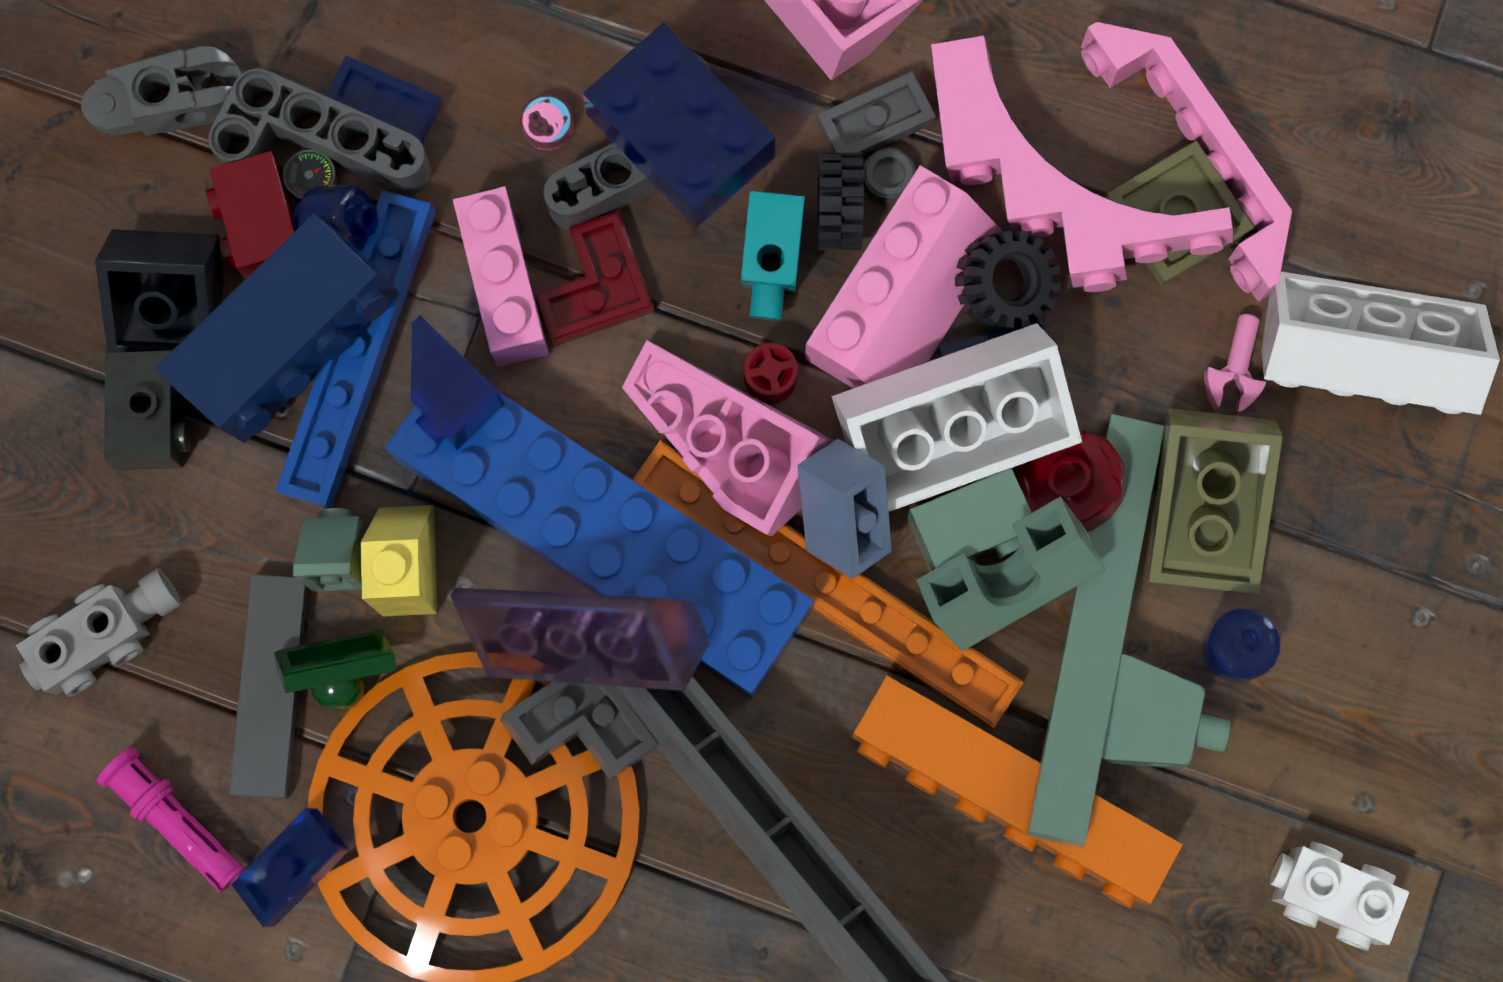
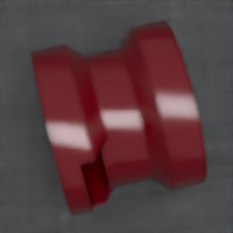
[744,342,798,404]

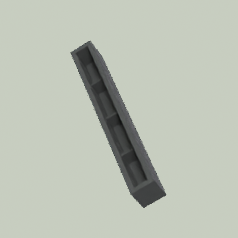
[614,637,949,982]

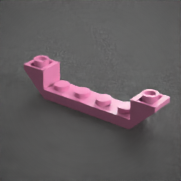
[1081,22,1292,302]

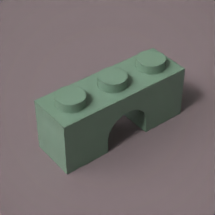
[916,496,1106,652]

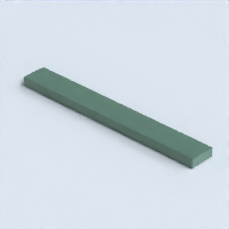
[1026,414,1165,848]

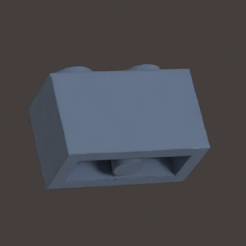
[797,439,892,579]

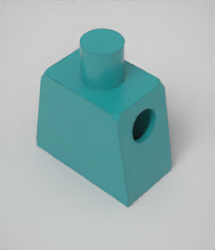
[741,191,805,321]

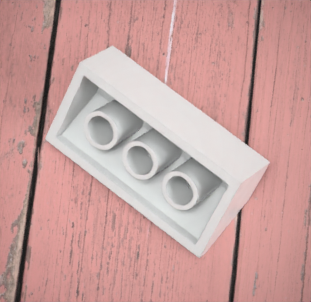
[1261,272,1500,415]

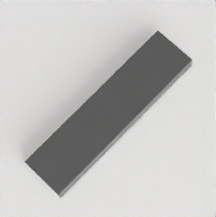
[229,575,308,799]

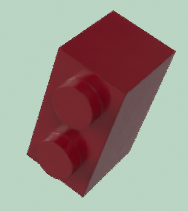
[206,151,298,280]

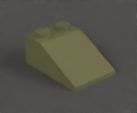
[1148,408,1283,594]

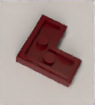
[535,210,654,347]

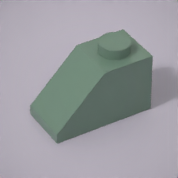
[293,508,367,592]

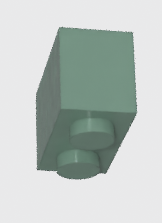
[907,468,1031,572]

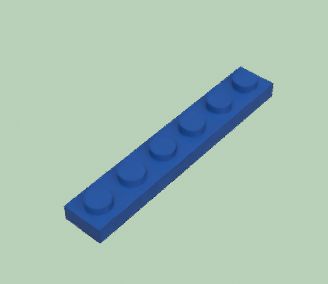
[275,190,437,509]

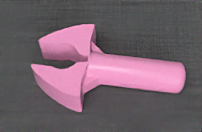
[1204,314,1266,416]

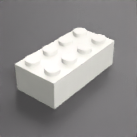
[832,323,1082,512]

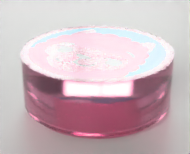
[520,94,574,151]

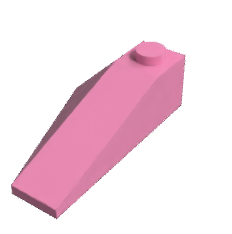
[622,340,834,536]

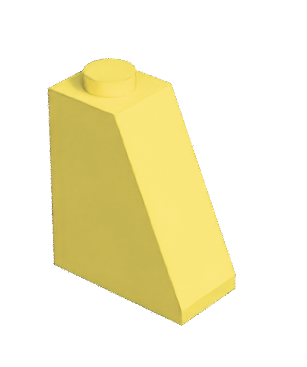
[361,505,437,617]

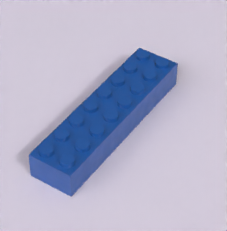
[385,358,814,700]

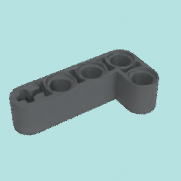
[543,52,735,230]
[208,68,432,195]

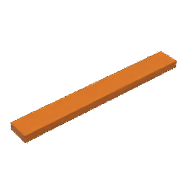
[633,440,1024,729]

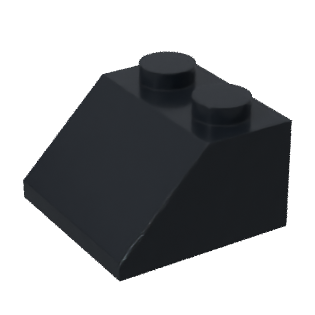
[95,229,224,353]

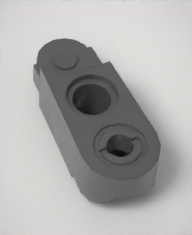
[81,46,242,137]

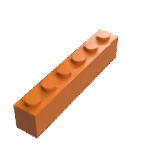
[851,675,1183,909]

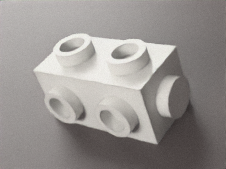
[1269,841,1409,951]

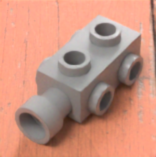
[16,568,182,697]

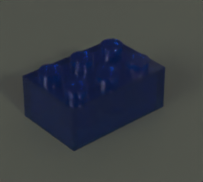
[582,22,776,228]

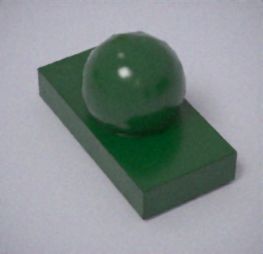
[274,629,396,712]

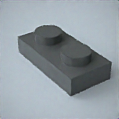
[817,71,936,156]

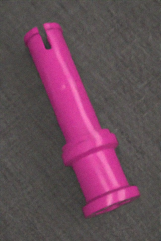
[96,746,246,894]

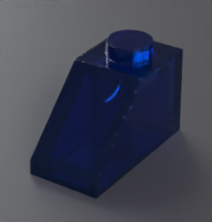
[411,315,505,451]

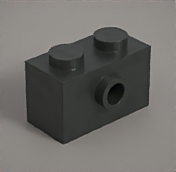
[104,351,191,470]

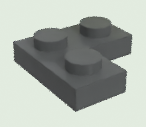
[500,655,658,780]

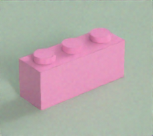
[453,186,549,368]

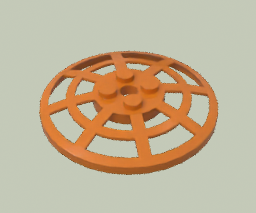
[306,652,640,982]

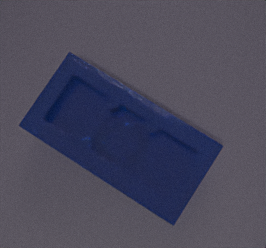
[325,55,443,144]

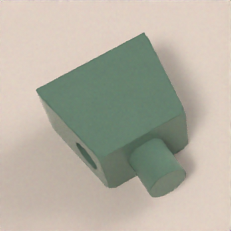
[1101,654,1231,768]

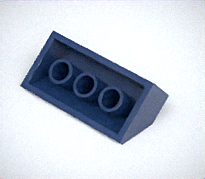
[155,213,399,443]

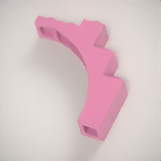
[931,36,1233,292]

